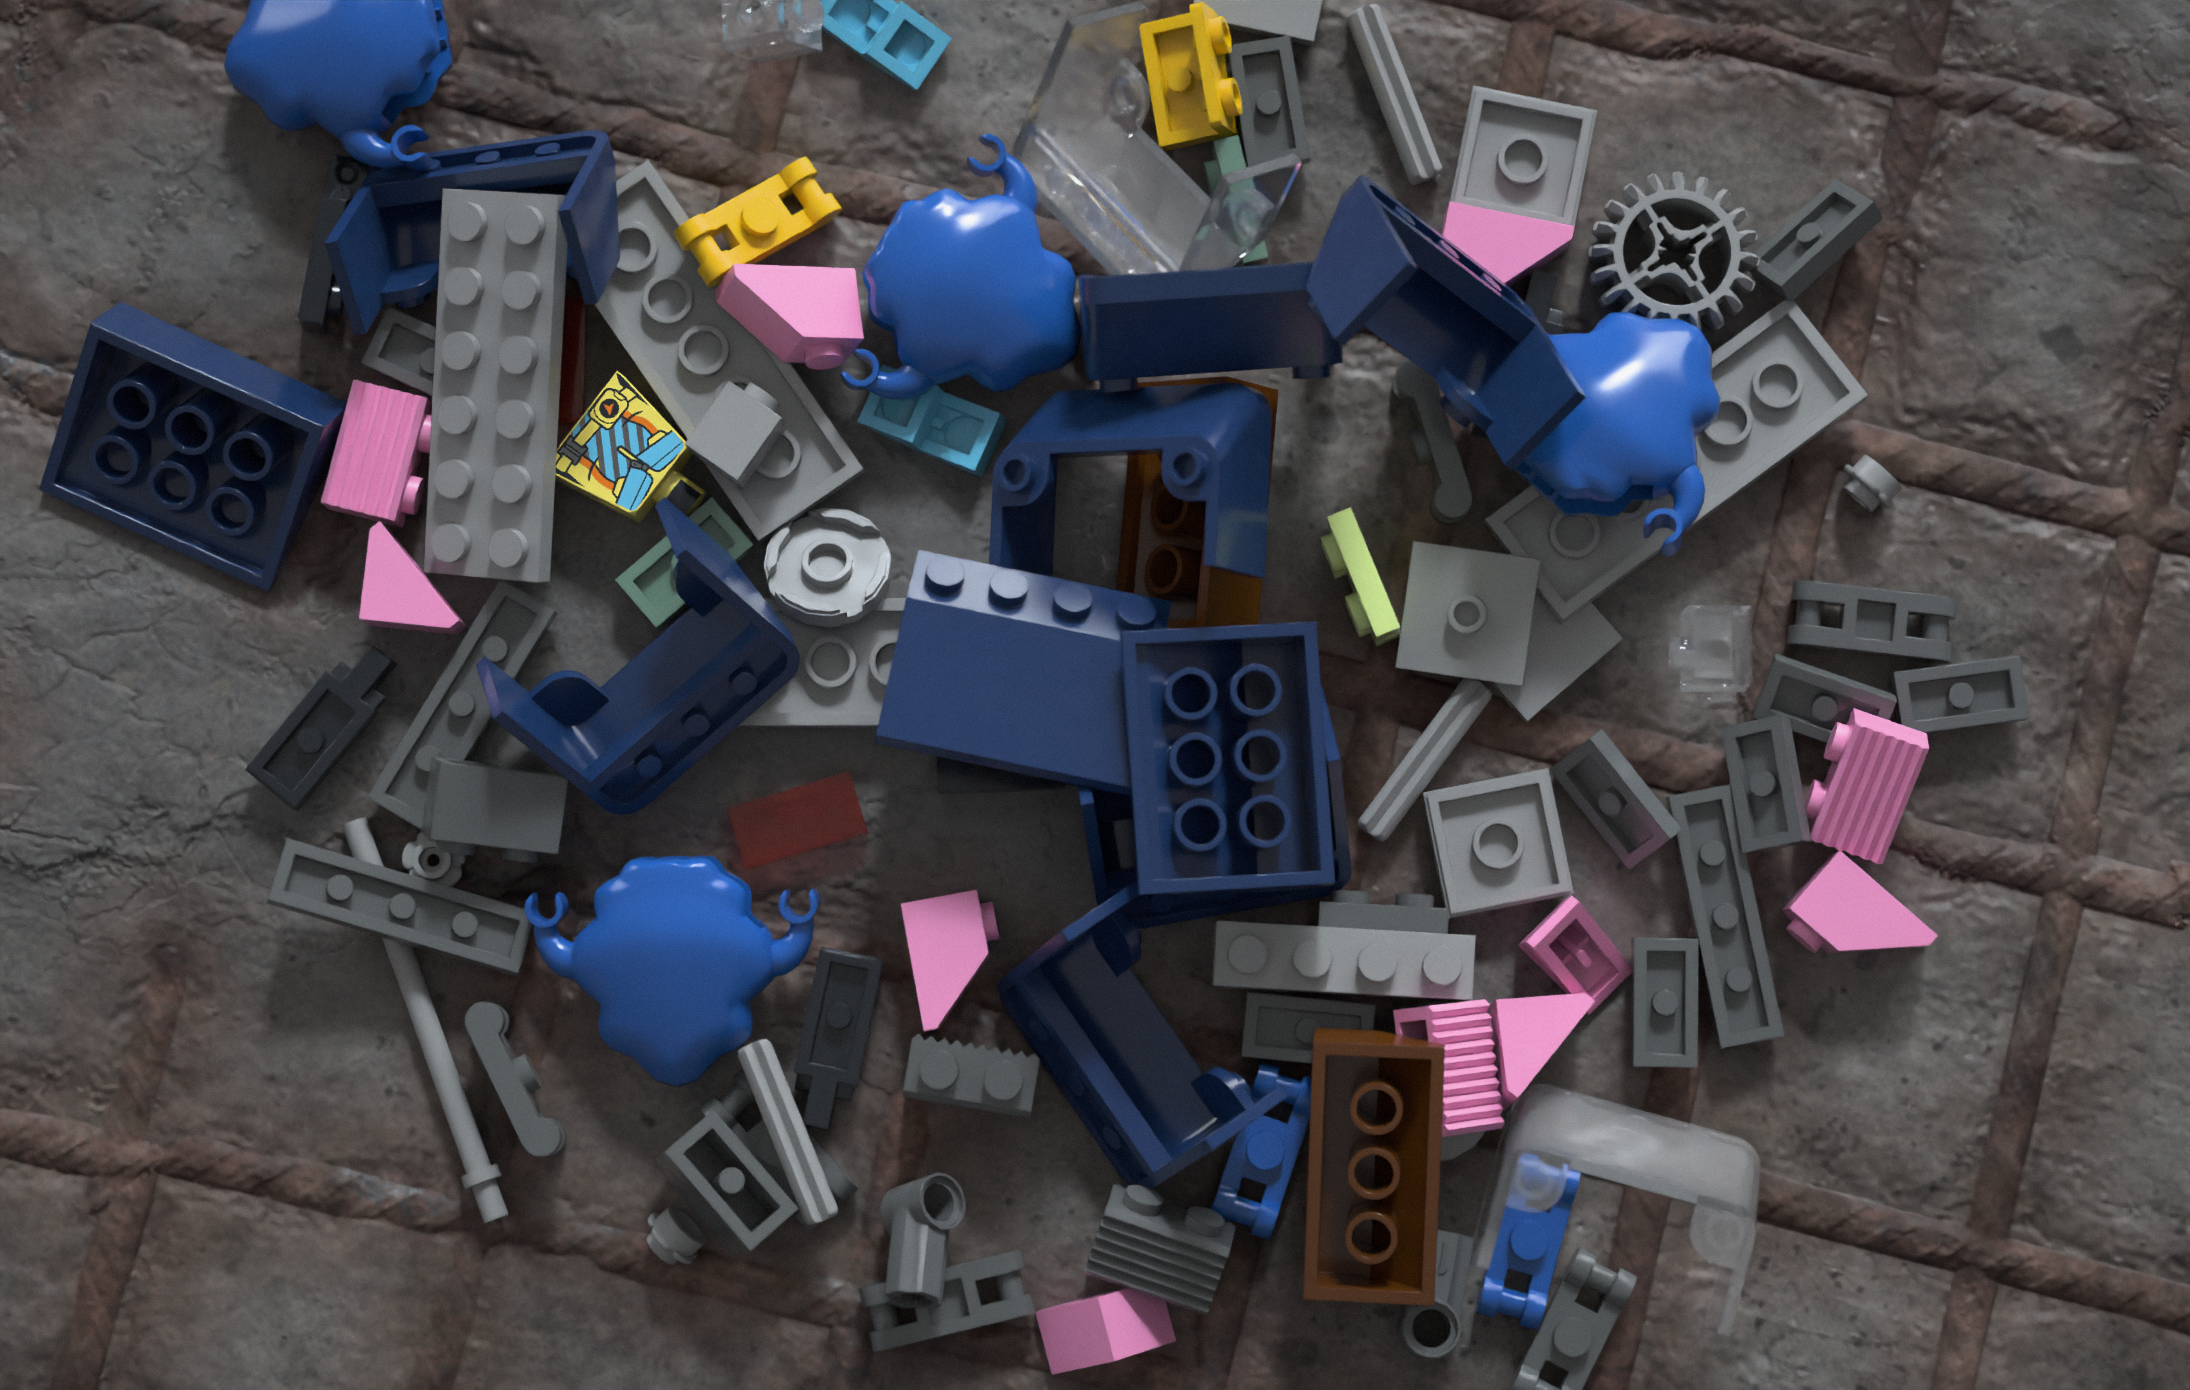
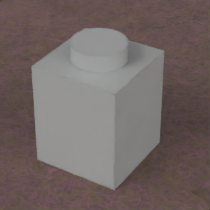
[684,381,786,489]

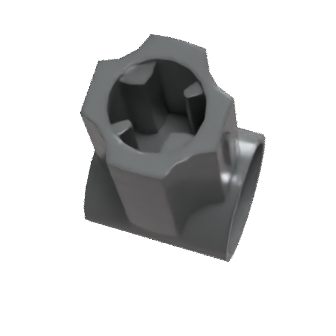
[880,1173,966,1310]
[1398,1230,1474,1359]

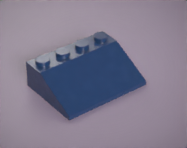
[39,302,347,592]
[875,550,1172,796]
[1120,622,1335,895]

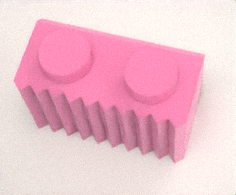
[320,380,432,528]
[1804,708,1929,864]
[1393,999,1505,1137]

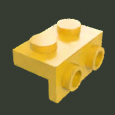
[1139,2,1243,151]

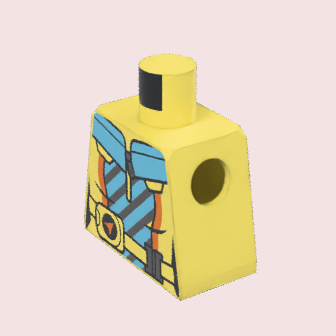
[555,371,706,523]

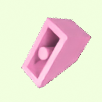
[1441,202,1575,287]
[715,264,864,370]
[1780,850,1938,953]
[901,890,999,1032]

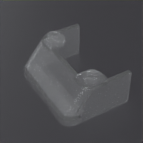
[1013,1,1302,275]
[1470,1084,1761,1336]

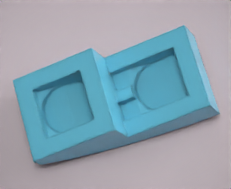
[806,0,952,91]
[857,365,1007,477]

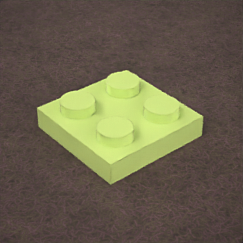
[1320,507,1400,647]

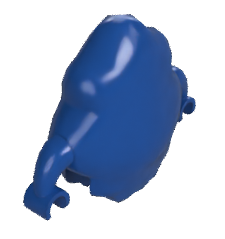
[224,0,453,172]
[840,134,1082,400]
[1515,312,1721,556]
[525,856,821,1087]

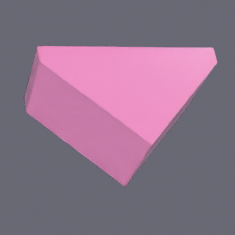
[359,521,468,635]
[1518,896,1631,1015]
[1487,993,1595,1111]
[1035,1287,1176,1375]

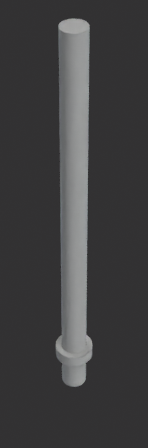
[342,817,509,1223]

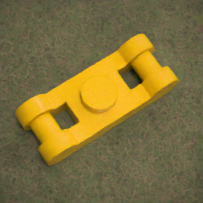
[673,157,842,288]

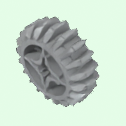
[1587,172,1760,332]

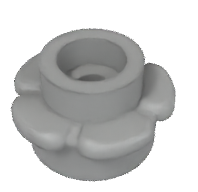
[1843,454,1902,513]
[402,832,466,887]
[647,1205,706,1265]

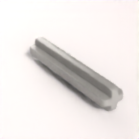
[1347,4,1442,185]
[1358,678,1492,842]
[738,1039,838,1225]

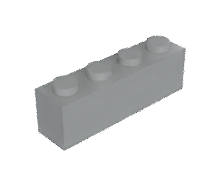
[1211,921,1476,1002]

